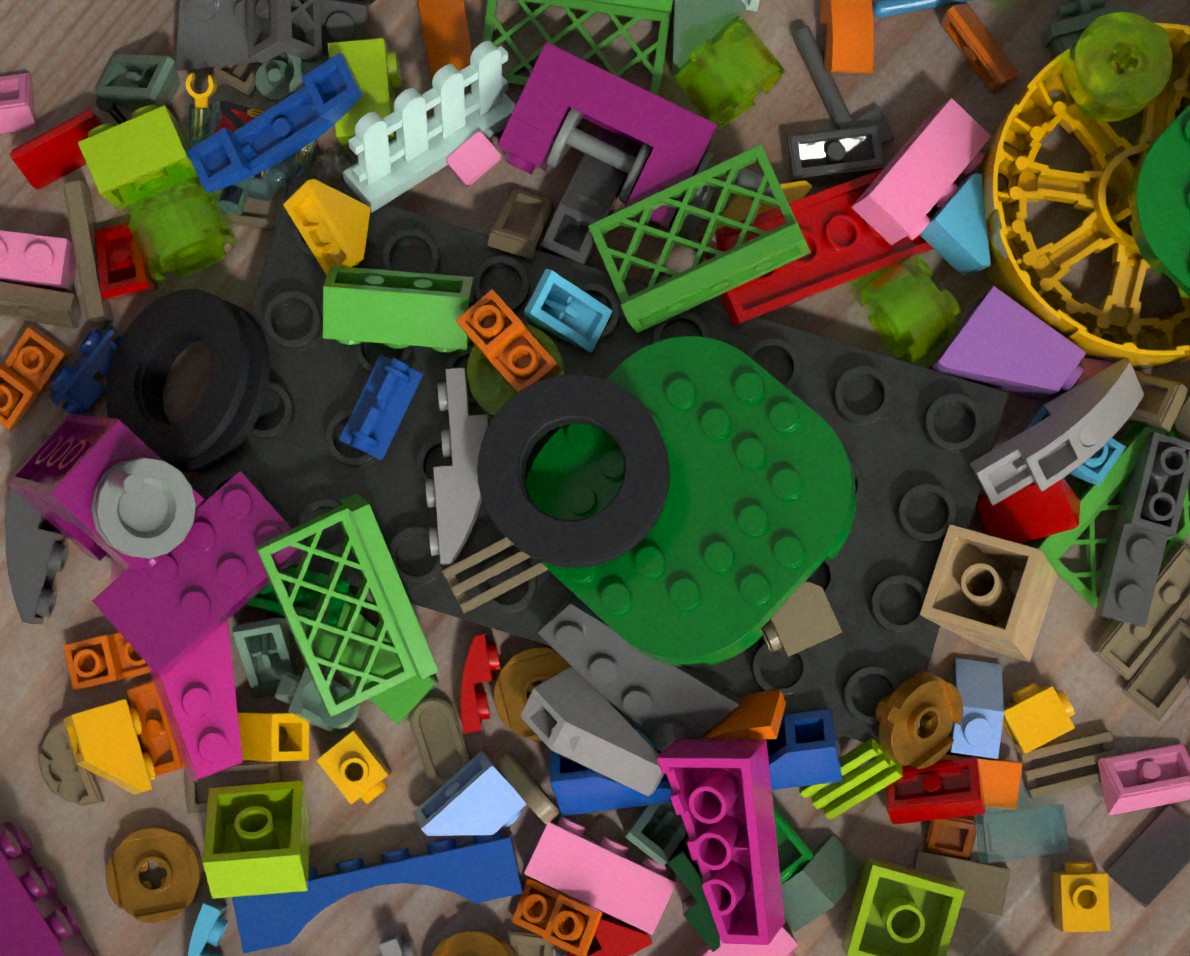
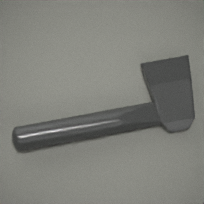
[793,26,895,143]

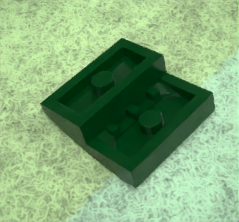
[668,842,721,952]

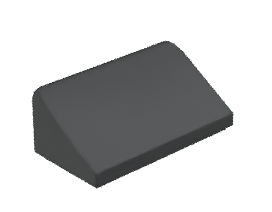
[787,124,886,187]
[1105,804,1190,908]

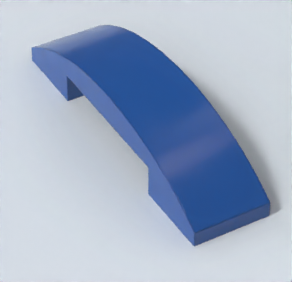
[187,52,363,193]

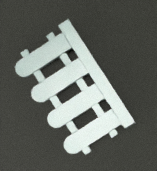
[343,41,516,213]

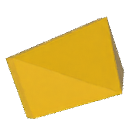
[283,179,371,276]

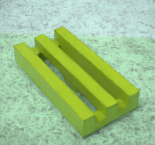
[799,738,903,820]

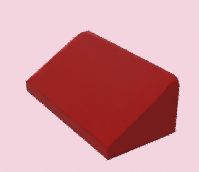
[9,109,103,190]
[976,478,1081,544]
[885,756,986,824]

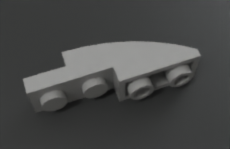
[969,358,1144,505]
[426,368,490,565]

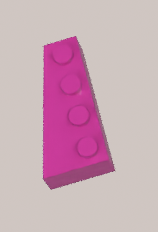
[147,620,243,783]
[656,739,785,945]

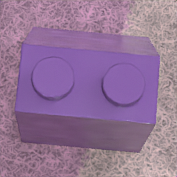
[928,286,1086,401]

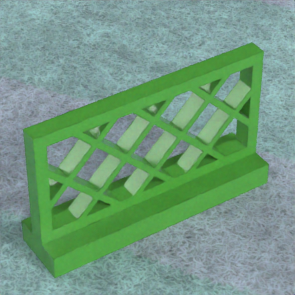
[482,0,673,96]
[588,144,811,333]
[1024,422,1190,622]
[255,493,438,717]

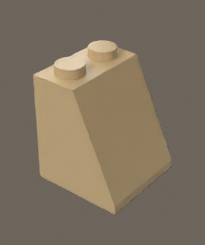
[920,524,1058,662]

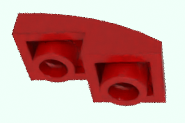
[461,634,501,734]

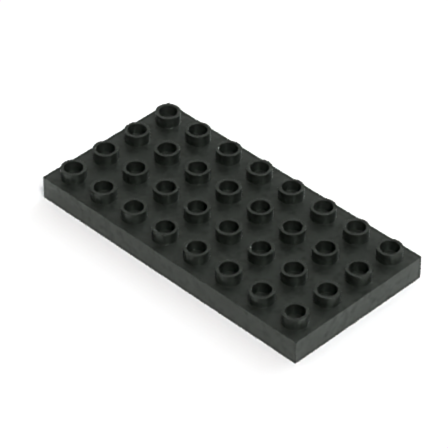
[193,176,1009,745]

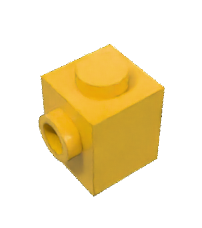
[1002,682,1075,754]
[238,712,309,762]
[316,729,392,805]
[1052,861,1111,932]

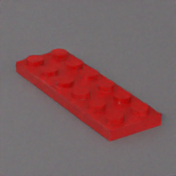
[698,169,959,326]

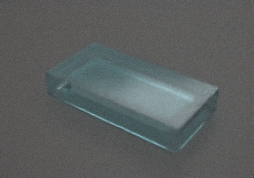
[975,804,1069,863]

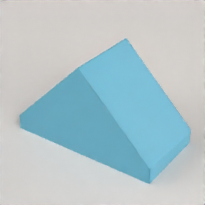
[919,174,991,276]
[524,268,613,353]

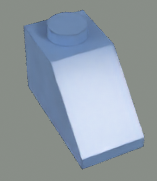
[948,658,1004,759]
[413,750,527,836]

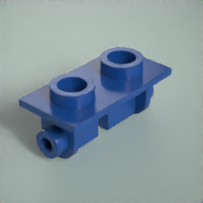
[48,324,122,415]
[339,354,423,460]

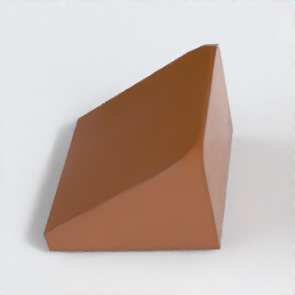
[923,815,980,860]

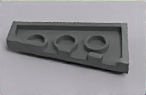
[175,0,369,71]
[537,596,741,752]

